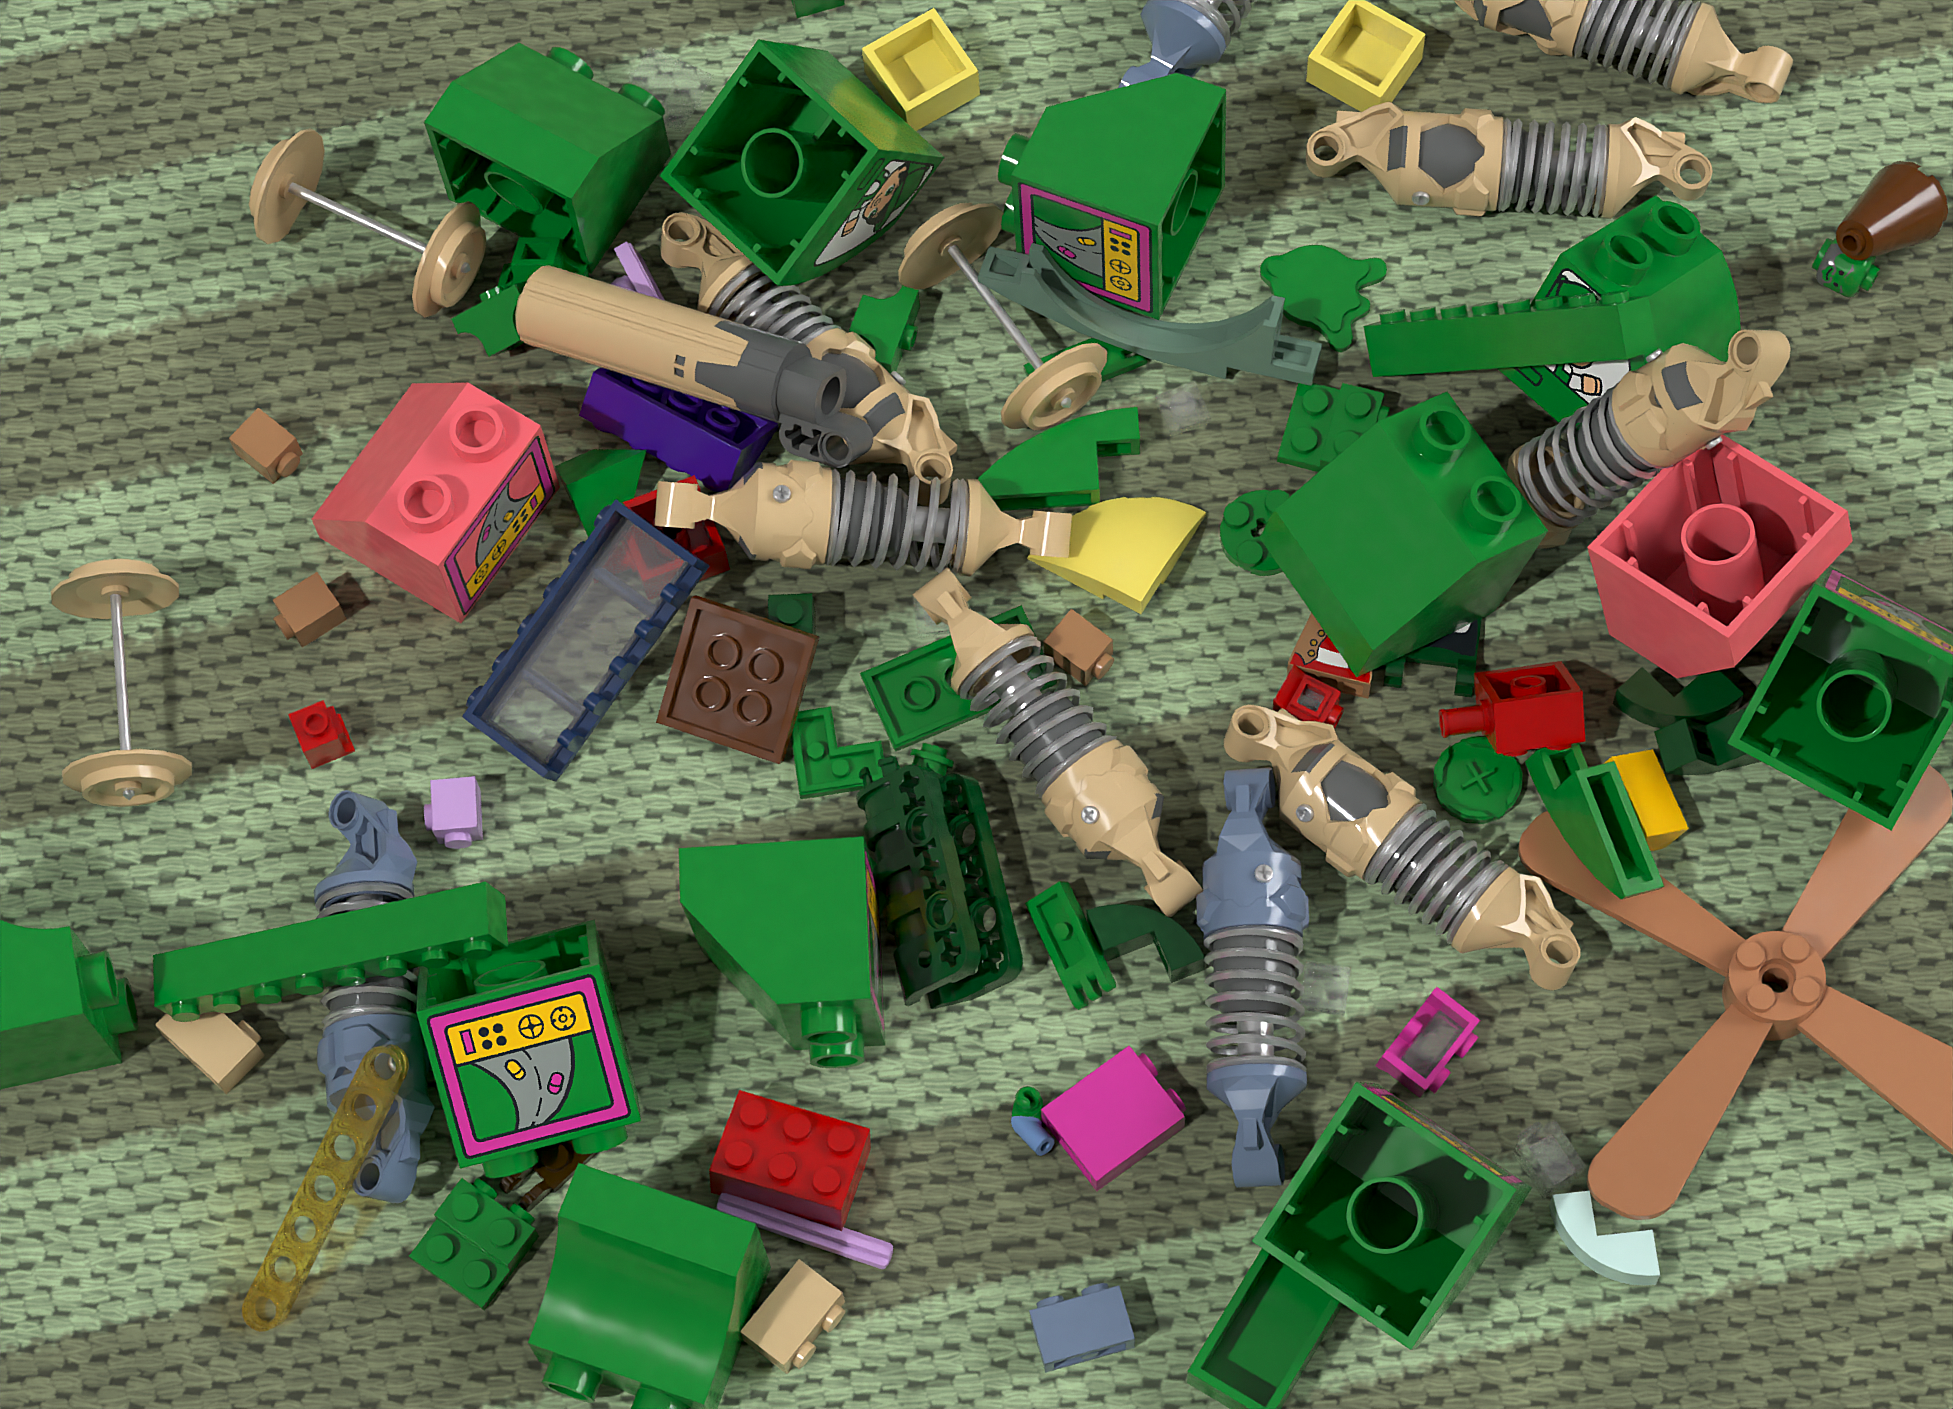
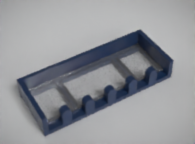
[462,499,710,782]

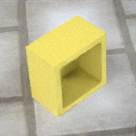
[1306,0,1425,112]
[862,8,980,131]

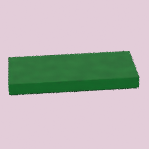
[860,605,1057,752]

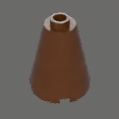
[1836,161,1948,260]

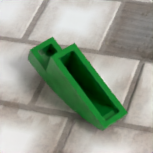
[978,407,1140,511]
[1525,743,1664,900]

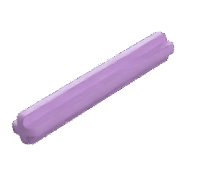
[717,1193,893,1269]

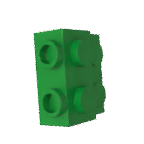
[1277,383,1390,472]
[409,1178,539,1310]

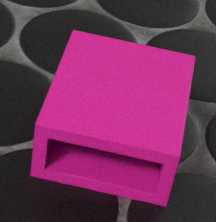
[1041,1046,1186,1191]

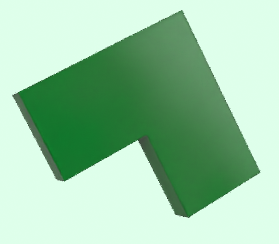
[791,706,884,800]

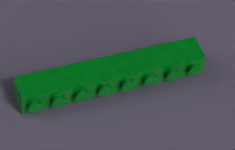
[1363,290,1658,377]
[153,881,508,1022]

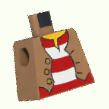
[1287,613,1372,699]

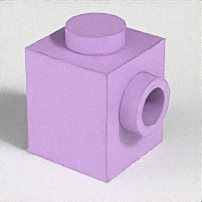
[424,776,483,849]

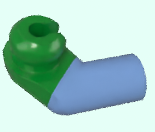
[1011,1086,1054,1156]

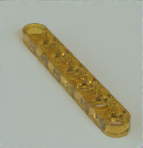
[242,1044,409,1332]

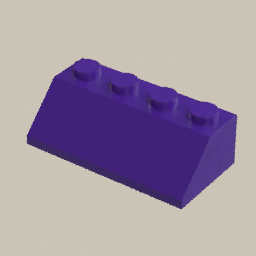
[579,367,779,492]

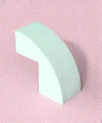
[1549,1191,1660,1285]

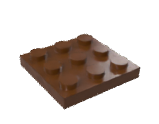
[656,595,820,764]

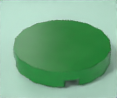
[1433,736,1522,824]

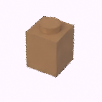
[229,408,303,484]
[273,572,347,648]
[1044,609,1114,686]

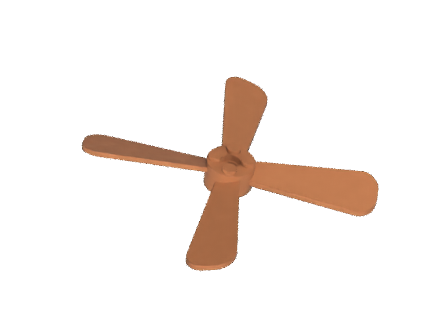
[1518,765,1953,1220]

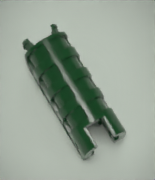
[856,756,1023,1009]

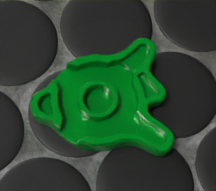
[1260,245,1387,352]

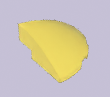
[1027,497,1206,614]

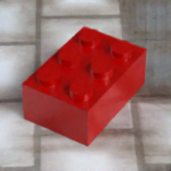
[709,1090,871,1231]

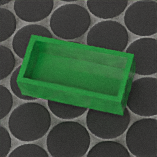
[1187,1249,1343,1409]

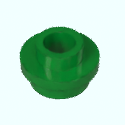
[910,743,954,776]

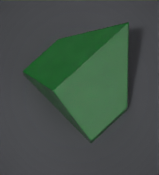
[555,449,646,537]

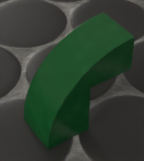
[1613,667,1744,728]
[1654,708,1761,775]
[1086,904,1205,983]

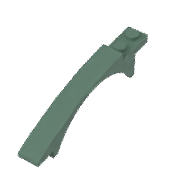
[978,243,1322,386]

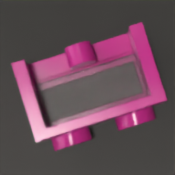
[1375,986,1480,1098]

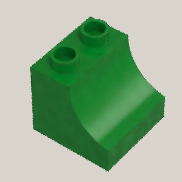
[0,920,138,1090]
[528,1163,771,1409]

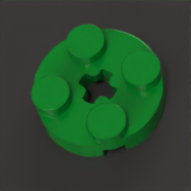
[1220,489,1290,576]

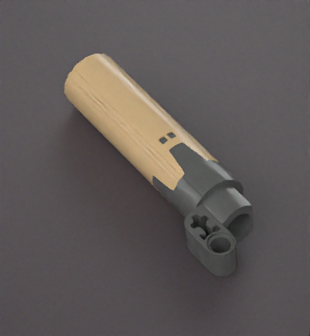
[515,265,873,468]

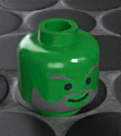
[1812,238,1880,298]

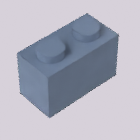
[1029,1283,1135,1373]

